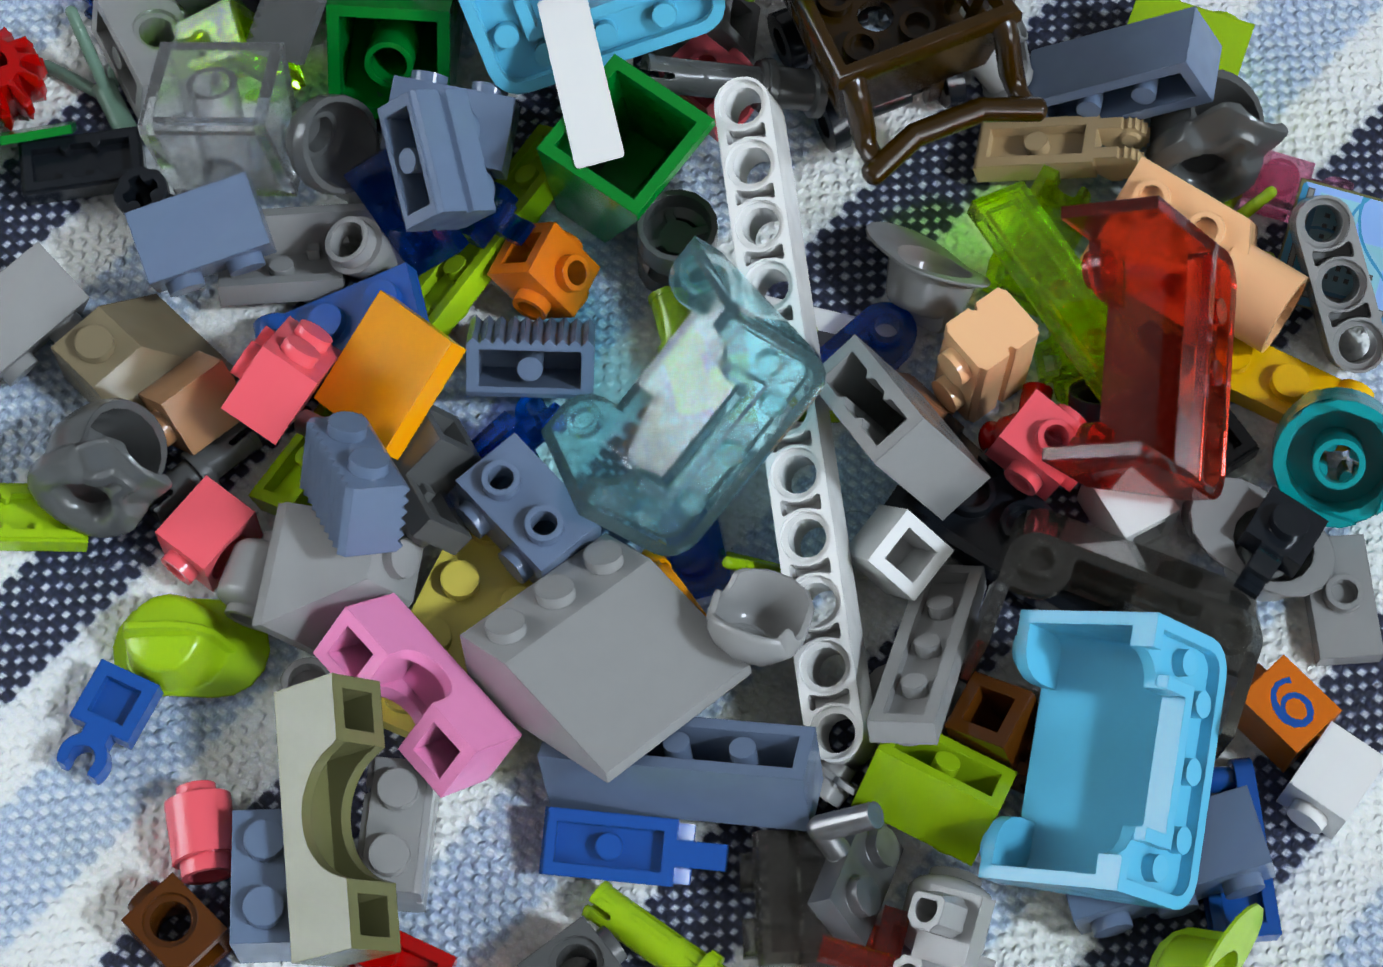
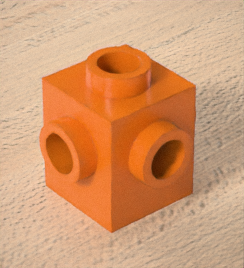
[487,222,601,320]

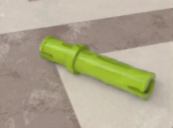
[581,881,726,967]

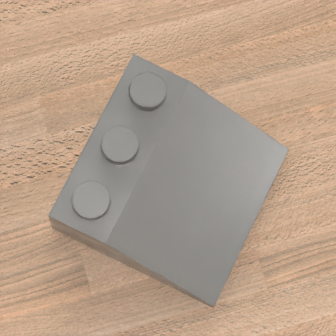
[460,533,752,783]

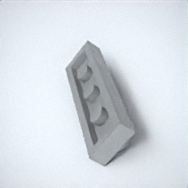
[867,565,987,746]

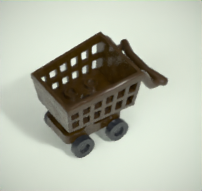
[767,0,1048,186]

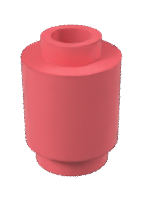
[164,780,233,885]

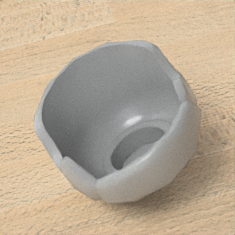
[706,568,815,667]

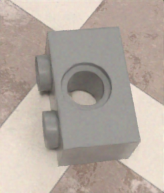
[91,0,215,122]

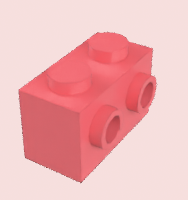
[221,316,342,445]

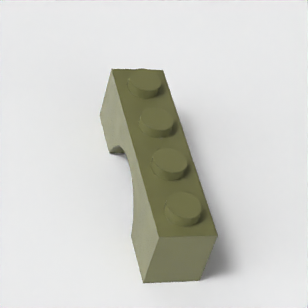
[273,673,401,967]

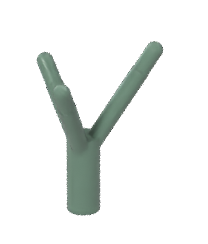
[44,5,137,129]

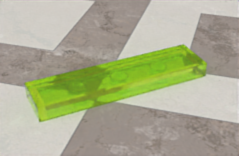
[967,180,1161,407]

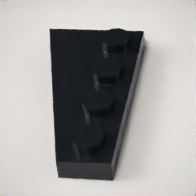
[884,412,1138,612]

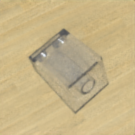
[137,42,300,197]

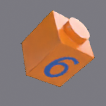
[1227,655,1342,773]

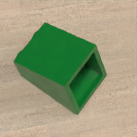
[536,54,716,243]

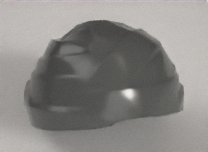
[285,94,380,195]

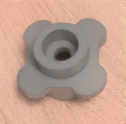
[819,759,859,809]

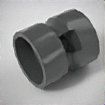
[637,189,718,299]

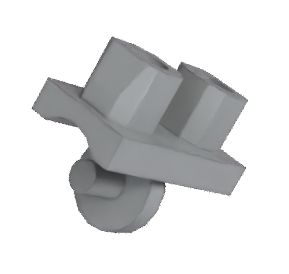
[893,883,996,967]

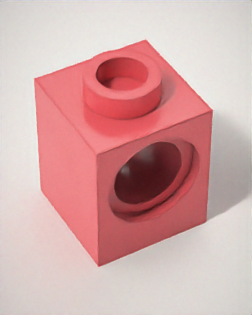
[155,475,263,592]

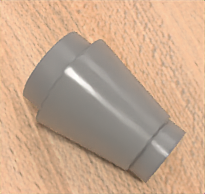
[325,216,405,280]

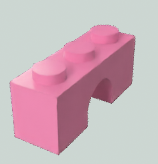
[313,593,522,798]

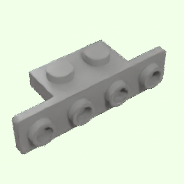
[217,201,408,307]

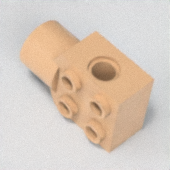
[1076,156,1309,353]

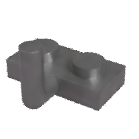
[807,801,904,951]

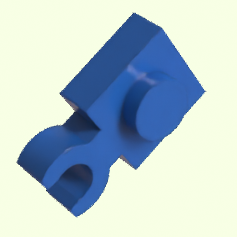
[57,659,164,786]

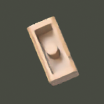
[932,287,1039,423]

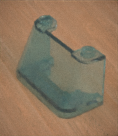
[541,236,826,556]

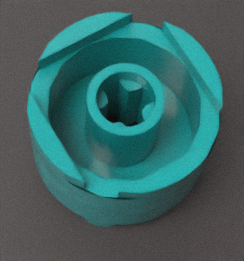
[1272,387,1383,528]

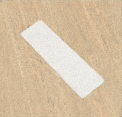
[537,0,624,169]

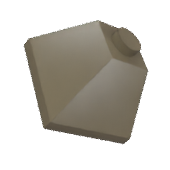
[51,294,239,409]

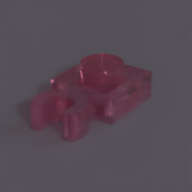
[1238,151,1354,223]

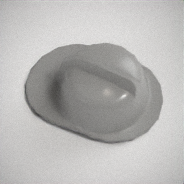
[865,222,991,333]
[1189,477,1336,602]

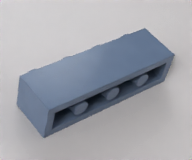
[537,717,824,831]

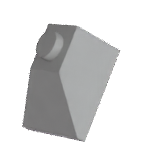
[252,502,424,657]

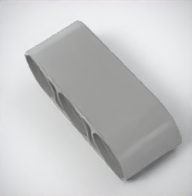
[1289,195,1383,373]

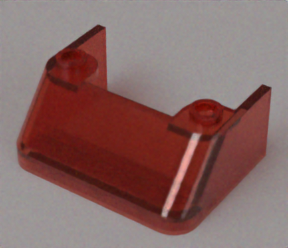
[1042,195,1237,501]

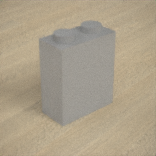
[806,334,991,521]

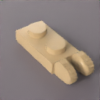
[973,115,1151,183]

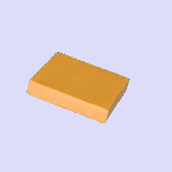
[314,290,466,460]

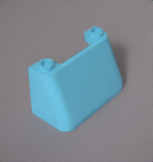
[458,0,726,94]
[978,610,1227,910]

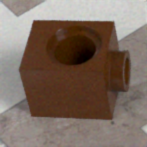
[121,872,232,967]

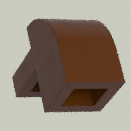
[944,671,1038,794]

